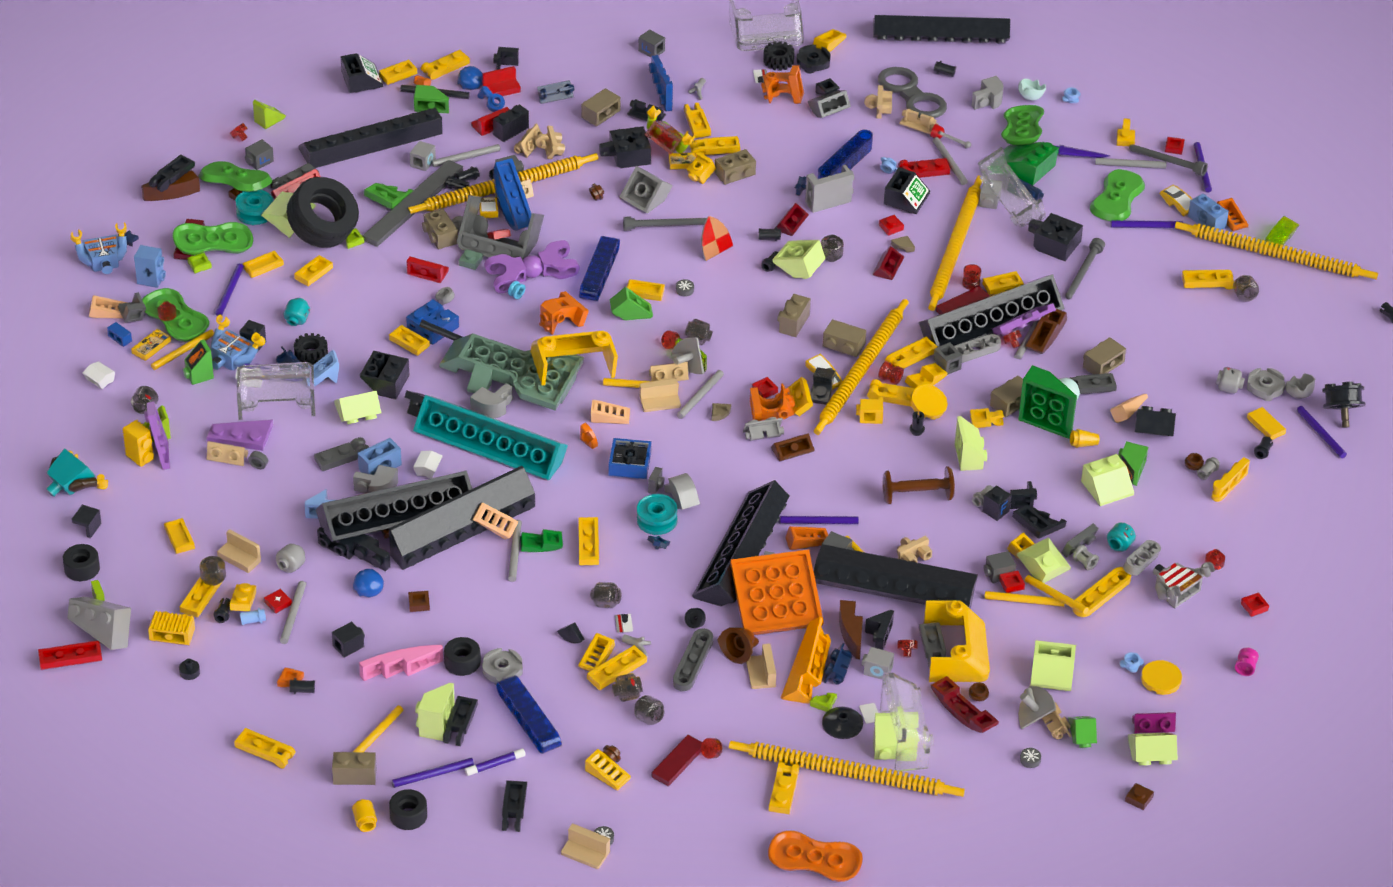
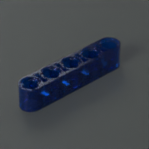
[818,129,873,179]
[579,236,620,301]
[496,675,562,754]

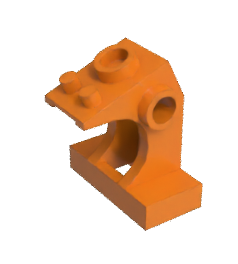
[761,65,804,104]
[539,291,589,335]
[750,383,796,421]

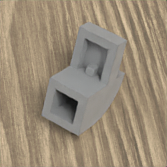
[971,76,1004,110]
[470,383,513,418]
[353,465,398,493]
[664,473,700,510]

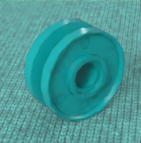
[235,190,273,225]
[637,494,678,535]

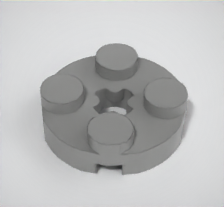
[1247,368,1285,401]
[482,648,523,686]

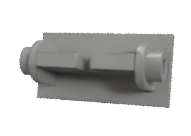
[743,417,784,441]

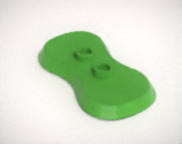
[1001,105,1044,145]
[198,161,273,192]
[1090,169,1145,221]
[173,222,253,255]
[142,288,209,342]

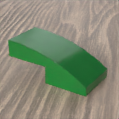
[520,529,563,552]

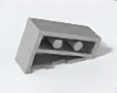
[67,597,131,650]

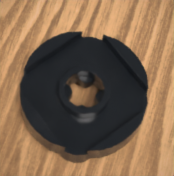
[796,45,831,74]

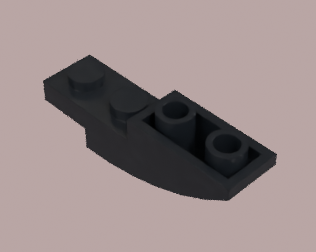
[317,527,390,571]

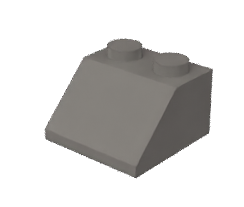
[620,166,672,213]

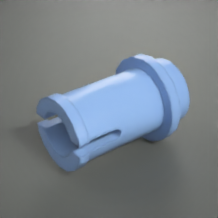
[240,607,266,625]

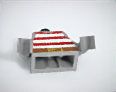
[1153,562,1215,608]

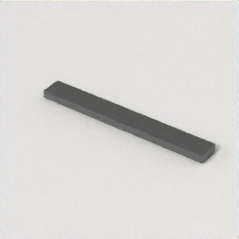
[363,160,463,247]

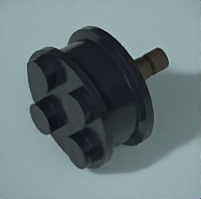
[1322,381,1366,428]

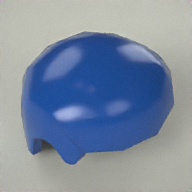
[457,66,483,90]
[353,569,384,598]

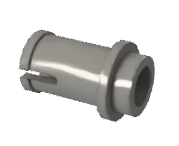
[1197,457,1220,480]
[972,485,994,507]

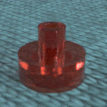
[230,123,248,141]
[157,301,177,321]
[1002,330,1022,349]
[661,331,681,350]
[1205,549,1225,570]
[897,640,918,657]
[701,738,722,759]

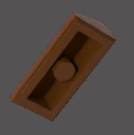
[771,433,815,462]

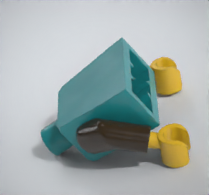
[46,448,108,497]

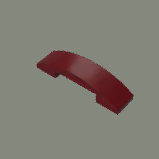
[931,676,999,733]

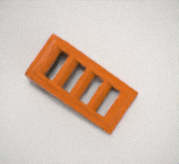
[1217,198,1249,231]
[785,526,828,550]

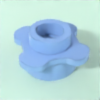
[1062,87,1081,103]
[880,157,898,174]
[1120,652,1144,673]

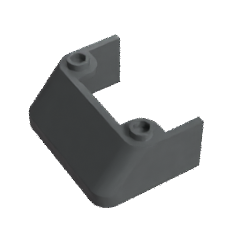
[457,195,544,260]

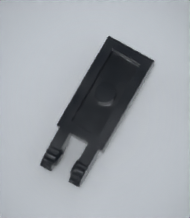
[149,154,195,192]
[443,696,478,746]
[502,780,527,832]

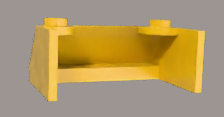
[531,331,618,385]
[924,600,990,682]

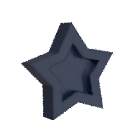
[794,176,806,196]
[118,230,139,247]
[647,536,670,549]

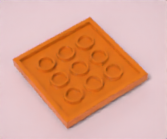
[730,549,824,635]

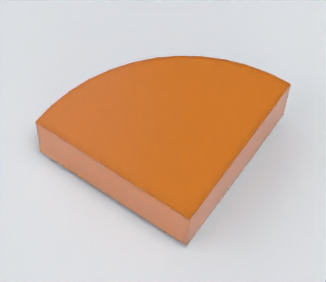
[413,75,432,86]
[580,422,598,449]
[277,667,304,687]

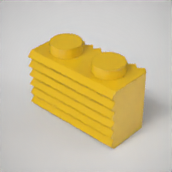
[122,420,154,467]
[148,611,195,645]

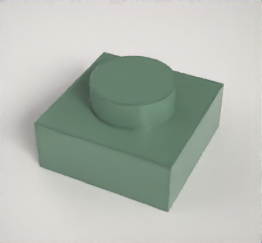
[459,249,483,270]

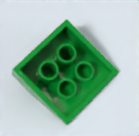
[986,142,1059,185]
[1018,365,1077,439]

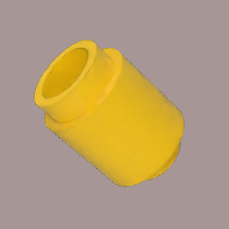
[352,799,377,832]

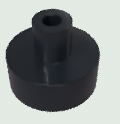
[684,608,706,628]
[179,658,200,680]

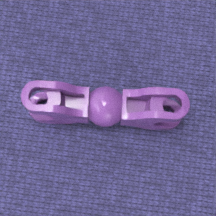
[484,240,580,293]

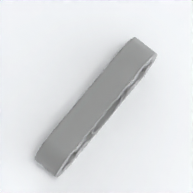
[954,334,1001,363]
[1123,540,1161,576]

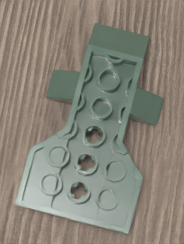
[439,333,584,411]

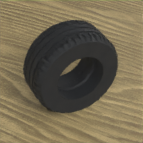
[286,177,359,248]

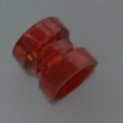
[962,264,982,290]
[878,361,904,385]

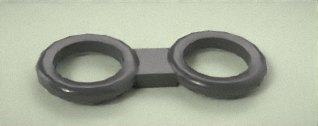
[878,67,947,118]

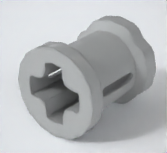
[1073,545,1099,570]

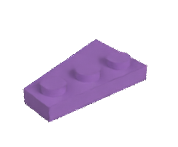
[992,303,1056,337]
[144,402,170,470]
[207,419,273,451]

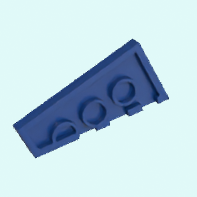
[649,55,673,112]

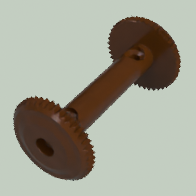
[882,466,955,504]

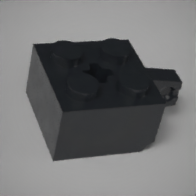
[599,126,651,168]
[1028,213,1083,261]

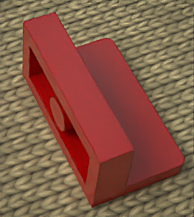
[482,66,521,96]
[471,107,510,136]
[407,256,449,283]

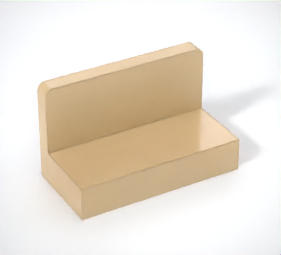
[639,378,681,412]
[217,529,261,573]
[746,644,776,689]
[561,823,610,869]

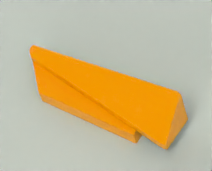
[781,616,831,704]

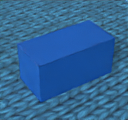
[107,322,132,347]

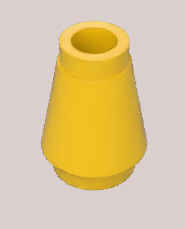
[1070,429,1100,448]

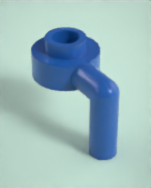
[477,86,505,112]

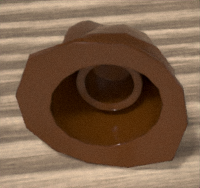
[717,627,759,664]

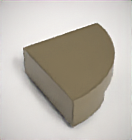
[891,236,915,252]
[712,403,731,421]

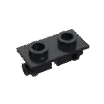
[627,99,666,123]

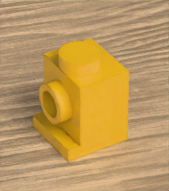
[687,152,716,184]
[856,397,883,424]

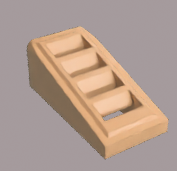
[89,295,128,318]
[1110,394,1148,423]
[591,400,630,424]
[472,502,518,539]

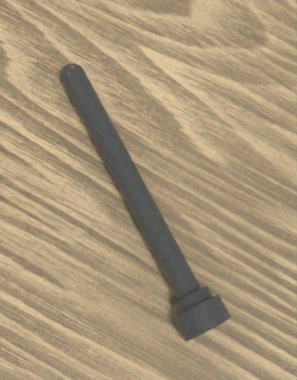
[1129,144,1208,176]
[623,216,707,231]
[1065,238,1105,299]

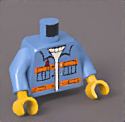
[70,222,127,274]
[210,314,265,370]

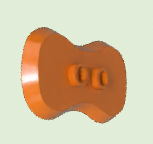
[768,831,863,882]

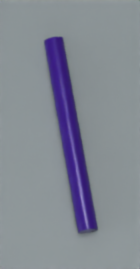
[1193,142,1212,193]
[1111,220,1183,228]
[215,263,244,316]
[1297,406,1347,458]
[780,516,859,524]
[392,758,474,788]

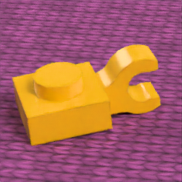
[1117,118,1135,147]
[970,408,1004,428]

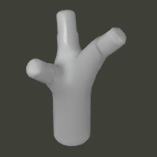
[688,78,706,100]
[622,634,651,656]

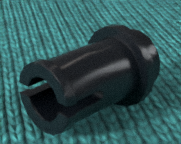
[934,60,957,77]
[456,166,480,181]
[445,175,470,190]
[759,227,781,241]
[761,251,779,272]
[1380,302,1393,323]
[910,411,925,436]
[1254,437,1273,459]
[214,598,231,623]
[290,678,315,694]

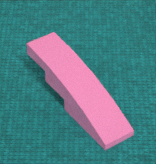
[359,645,444,681]

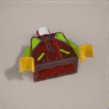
[645,105,695,154]

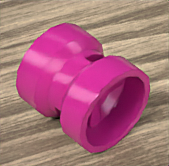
[1235,648,1259,676]

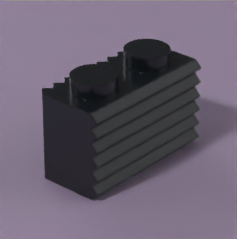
[492,104,529,142]

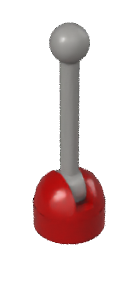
[930,124,971,148]

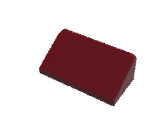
[774,203,809,236]
[873,246,904,280]

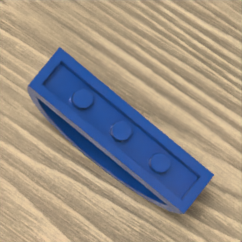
[494,158,532,231]

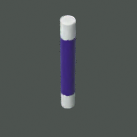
[465,748,525,776]

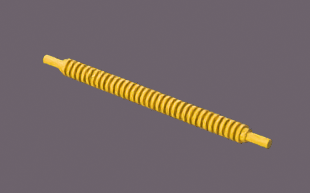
[408,153,598,214]
[928,175,983,311]
[1175,221,1378,280]
[813,299,909,435]
[729,741,965,797]

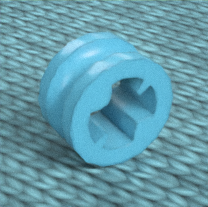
[508,281,526,299]

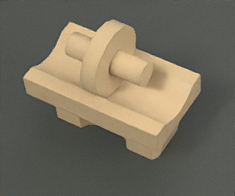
[864,85,892,119]
[535,125,565,159]
[897,536,932,562]

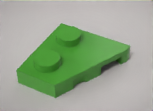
[364,183,414,209]

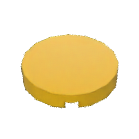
[910,384,948,420]
[1141,660,1182,695]

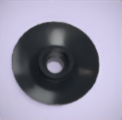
[822,707,863,739]

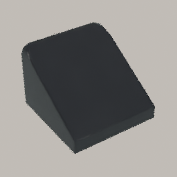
[815,78,840,95]

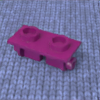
[1132,712,1176,733]

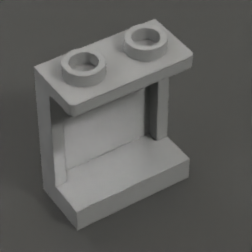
[805,165,854,213]

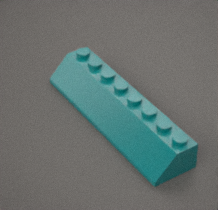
[413,395,568,480]

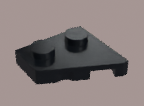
[1012,505,1067,539]

